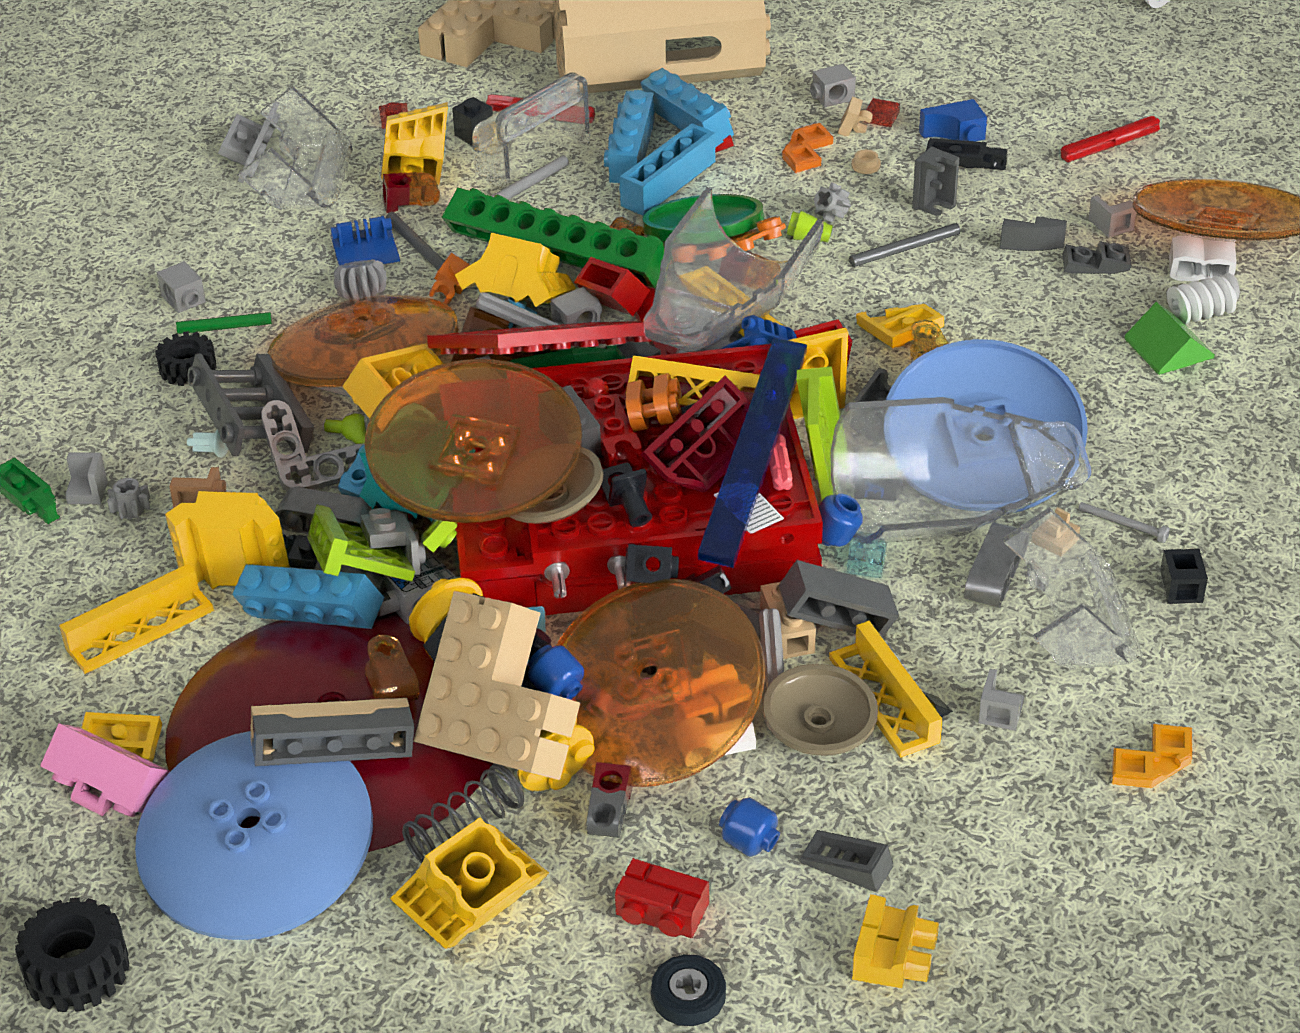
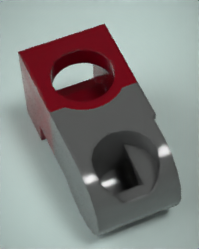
[587,762,633,838]

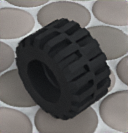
[15,898,130,1012]

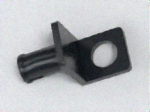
[601,463,652,527]

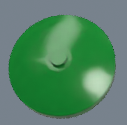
[642,194,764,244]

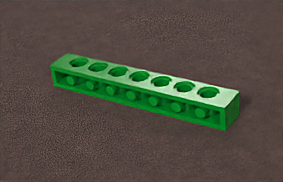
[441,187,671,288]

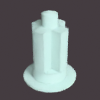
[187,429,229,458]

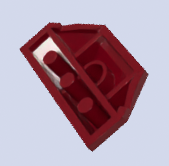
[640,375,749,493]

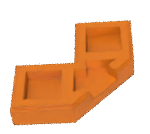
[782,123,833,173]

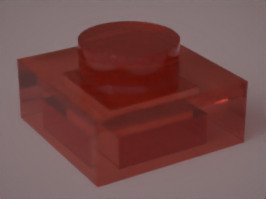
[864,98,900,127]
[379,102,408,129]

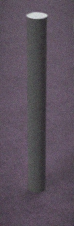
[386,212,445,270]
[849,223,961,267]

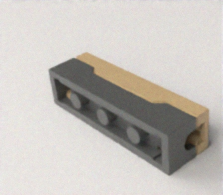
[250,698,414,766]

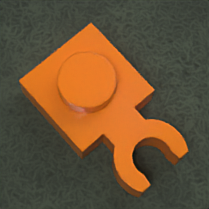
[429,253,470,305]

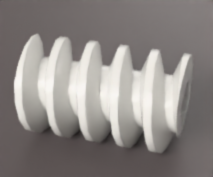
[1167,273,1240,324]

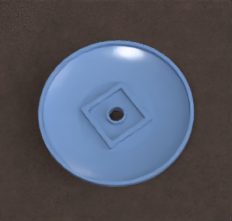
[882,339,1088,516]
[135,731,373,940]

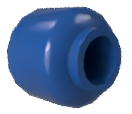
[818,493,863,547]
[528,645,584,700]
[719,797,780,857]

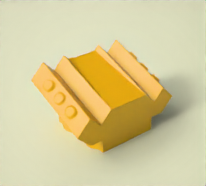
[381,102,448,185]
[455,233,576,307]
[165,491,290,590]
[390,817,549,949]

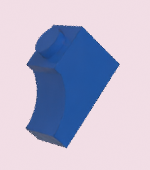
[919,99,987,141]

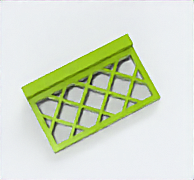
[797,366,850,500]
[307,504,415,582]

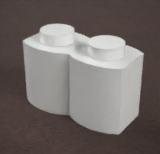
[1169,235,1236,282]

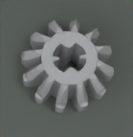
[334,260,387,299]

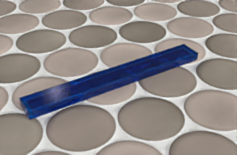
[698,338,807,568]

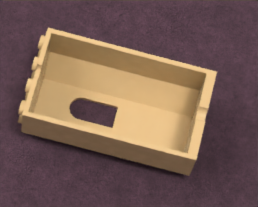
[553,0,771,96]

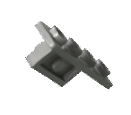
[218,99,281,183]
[360,508,426,576]

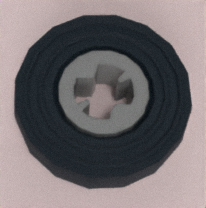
[651,954,726,1026]

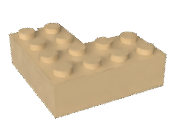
[418,0,555,67]
[414,591,580,780]

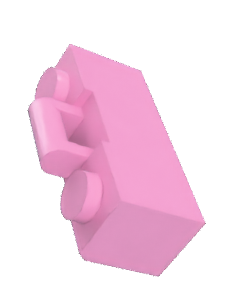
[40,723,170,817]

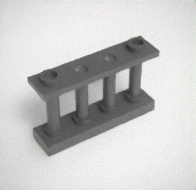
[188,354,315,456]

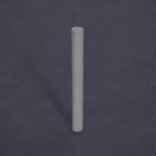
[492,155,569,200]

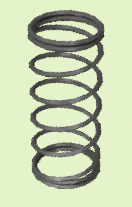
[402,764,524,864]

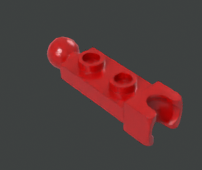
[582,378,643,470]

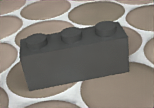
[778,560,899,638]

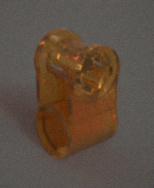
[365,635,419,702]

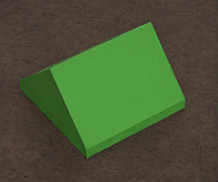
[1124,302,1215,375]

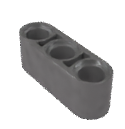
[275,487,378,534]
[964,522,1028,608]

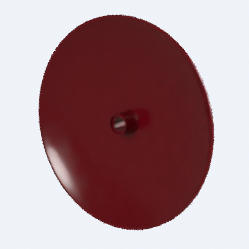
[165,612,493,852]

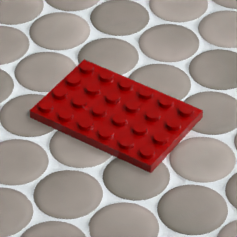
[427,321,666,355]

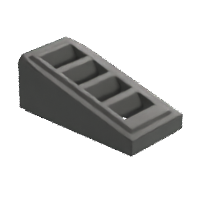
[800,830,893,892]

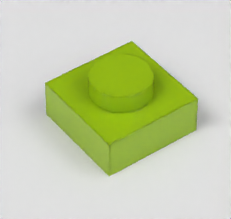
[421,510,458,553]

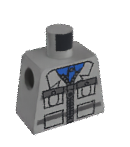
[377,552,457,624]

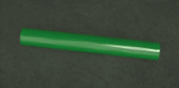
[176,312,272,334]

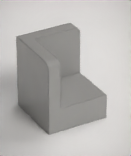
[1089,195,1137,238]
[65,452,108,504]
[978,669,1024,731]

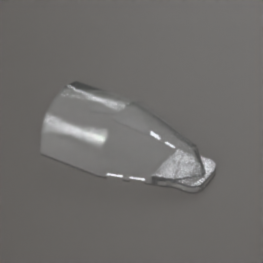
[643,187,824,352]
[831,397,1092,544]

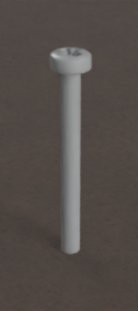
[1079,502,1170,543]

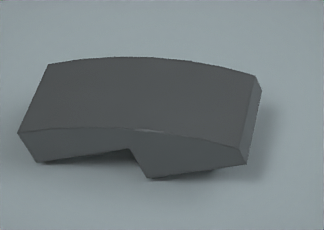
[1000,216,1067,251]
[1062,241,1132,274]

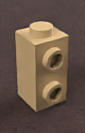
[760,582,816,659]

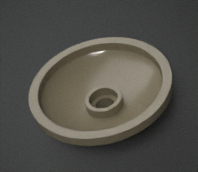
[496,445,603,524]
[763,664,878,756]

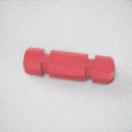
[766,434,793,491]

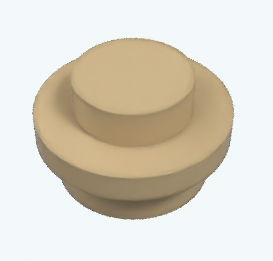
[851,149,881,174]

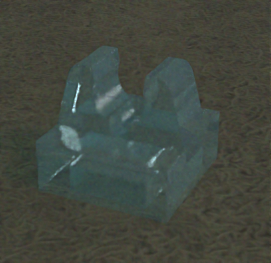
[846,535,888,579]

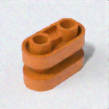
[626,373,682,432]

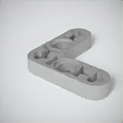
[261,400,365,492]

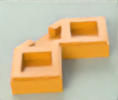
[1112,724,1192,788]

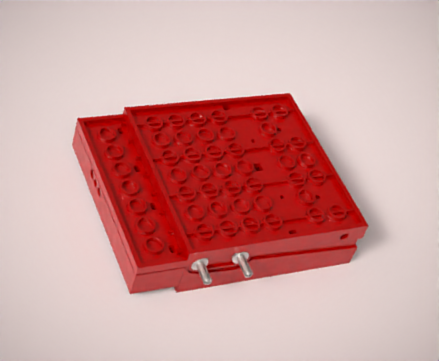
[440,344,823,615]

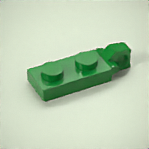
[0,457,60,524]

